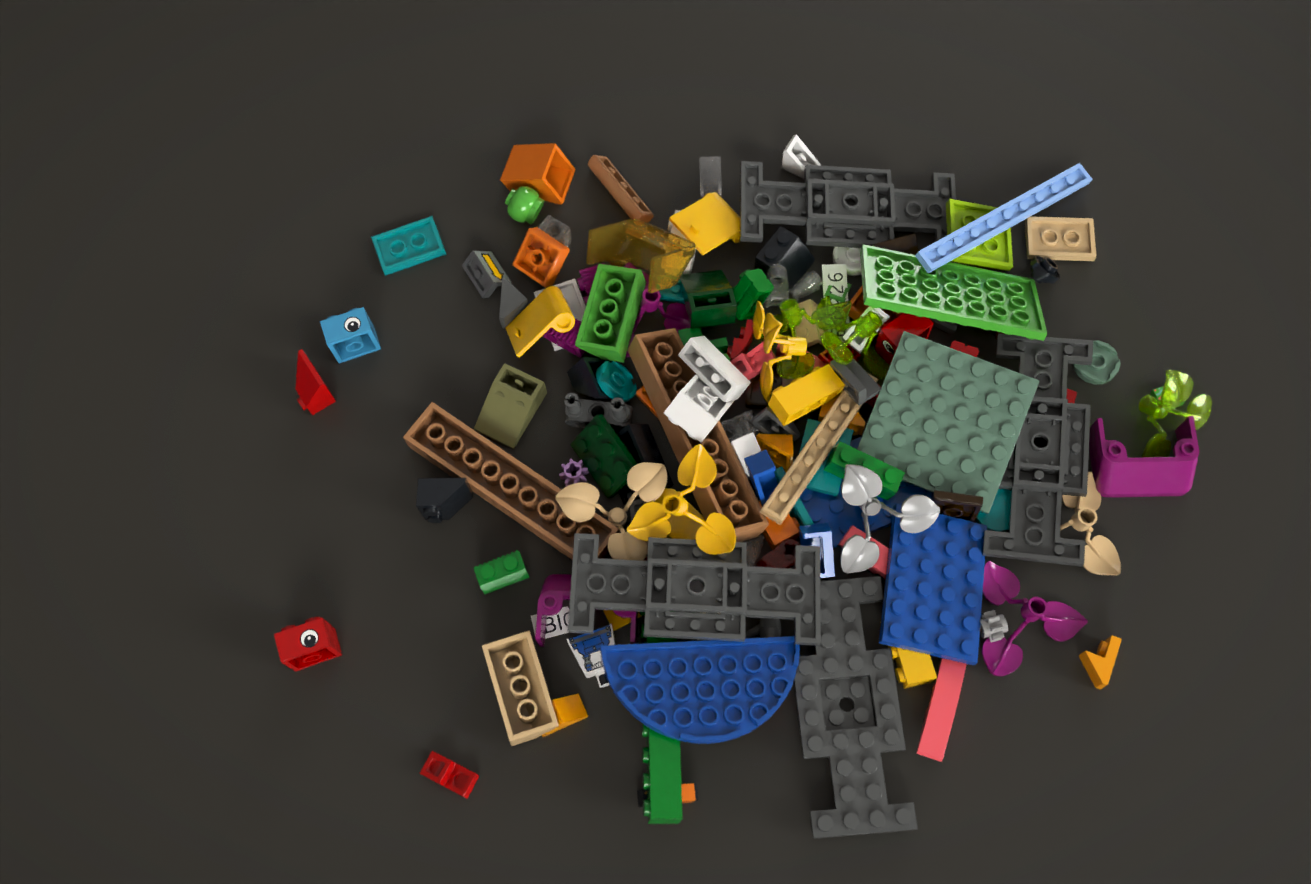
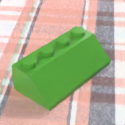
[575,264,646,363]

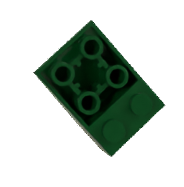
[678,270,737,329]

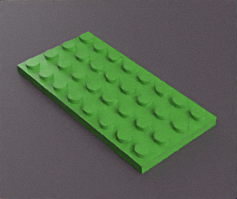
[860,244,1047,341]

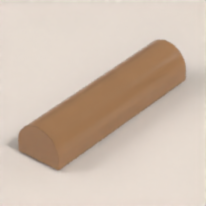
[588,155,654,227]

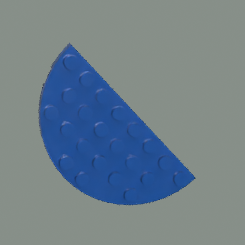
[600,636,800,744]

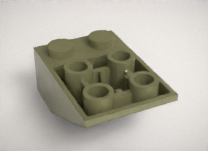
[474,363,547,449]

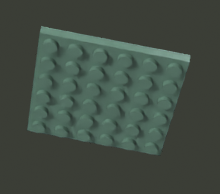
[857,331,1040,514]

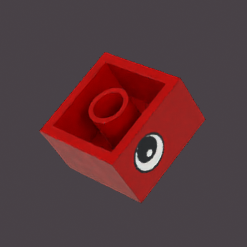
[875,312,934,366]
[274,617,342,672]

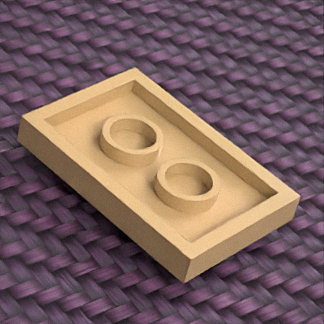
[1025,217,1096,261]

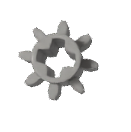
[979,610,1008,642]

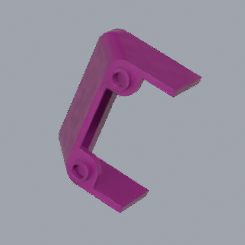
[1089,416,1199,497]
[535,574,638,647]

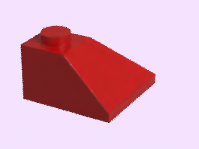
[295,349,336,415]

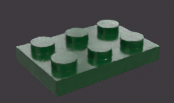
[570,414,638,498]

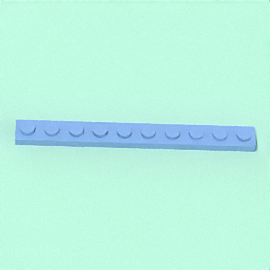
[915,163,1093,273]

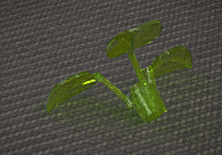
[816,295,890,379]
[760,299,851,380]
[1139,370,1212,457]

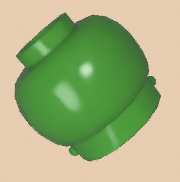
[505,186,545,225]

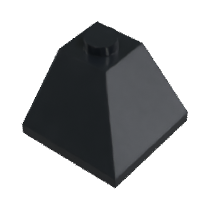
[567,357,613,399]

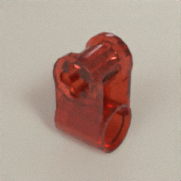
[756,539,800,569]

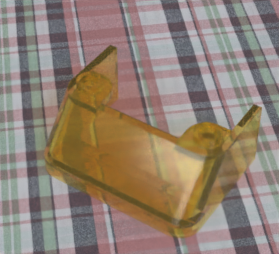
[586,219,696,293]

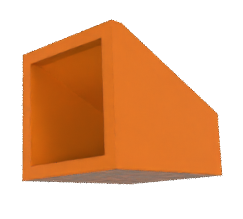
[500,143,576,204]

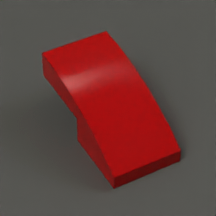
[419,751,479,799]

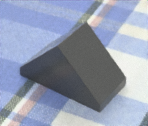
[499,279,529,329]
[750,407,800,442]

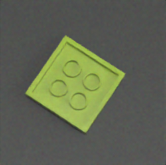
[946,199,1013,271]

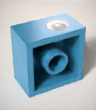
[320,307,381,363]

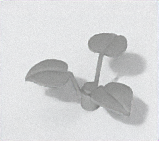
[840,464,940,573]

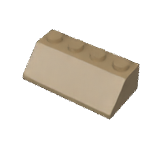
[482,630,559,746]

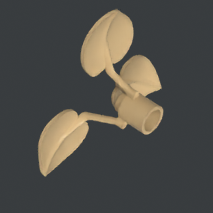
[555,462,667,561]
[1060,472,1121,576]

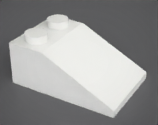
[664,374,734,443]

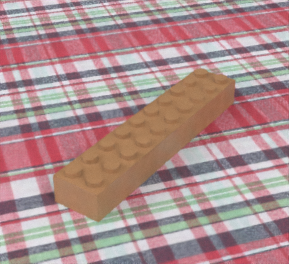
[627,328,769,542]
[403,402,620,561]

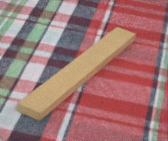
[760,374,878,525]

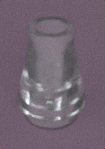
[789,270,823,301]

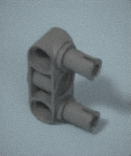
[564,393,634,432]

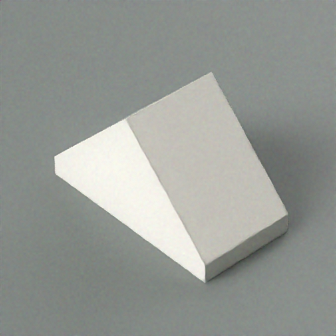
[782,135,821,178]

